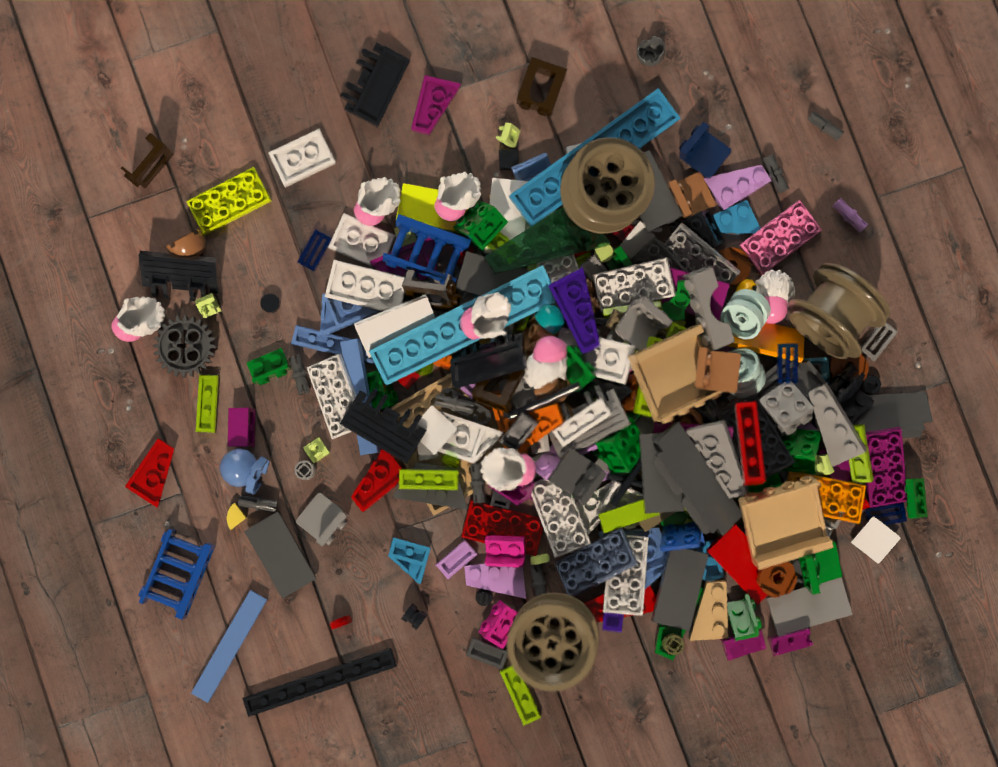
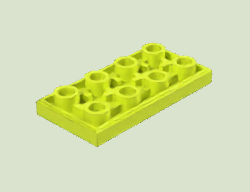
[186,167,272,236]
[396,183,469,234]

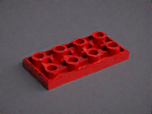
[461,500,543,556]
[706,524,781,605]

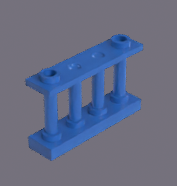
[383,214,471,285]
[138,529,216,620]

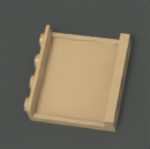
[627,325,722,424]
[739,476,833,570]

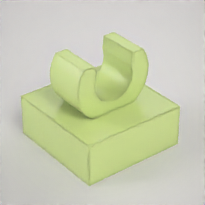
[496,123,521,148]
[195,293,221,318]
[303,437,330,464]
[815,454,834,476]

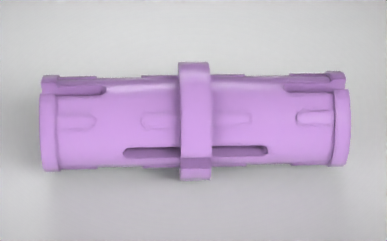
[832,198,868,233]

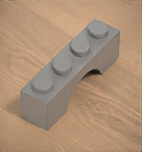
[683,268,735,350]

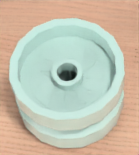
[721,289,771,339]
[729,348,766,398]

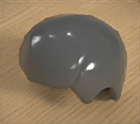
[636,36,665,66]

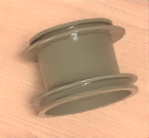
[560,137,655,234]
[788,263,891,359]
[507,593,599,691]

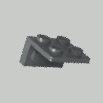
[548,448,607,506]

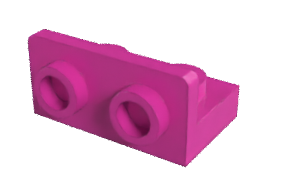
[485,535,526,567]
[479,600,518,649]

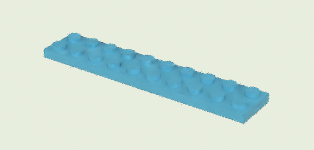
[369,265,556,386]

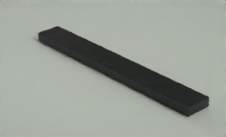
[242,648,397,717]

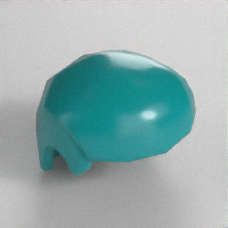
[535,305,565,334]

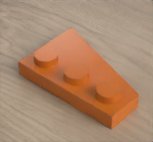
[503,403,565,454]

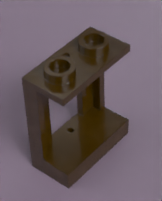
[516,57,567,116]
[121,133,174,189]
[402,270,461,312]
[471,369,525,413]

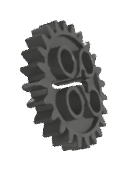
[153,315,217,378]

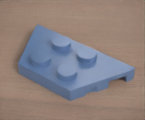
[320,294,383,337]

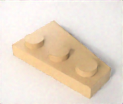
[688,580,728,641]

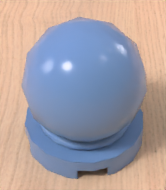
[219,449,270,495]

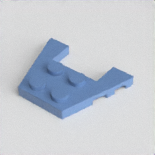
[598,527,668,589]

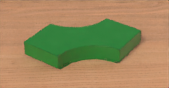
[662,280,691,321]

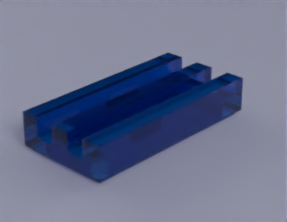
[297,229,332,272]
[777,343,798,383]
[864,502,907,525]

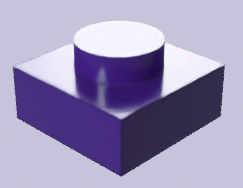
[602,612,624,633]

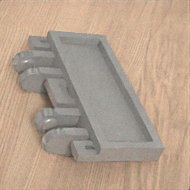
[548,385,631,459]

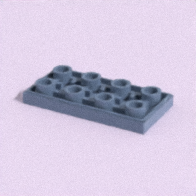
[555,528,638,597]

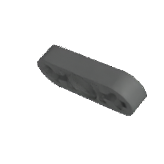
[440,388,491,425]

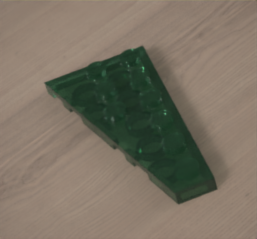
[484,207,611,274]

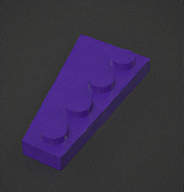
[548,267,601,355]

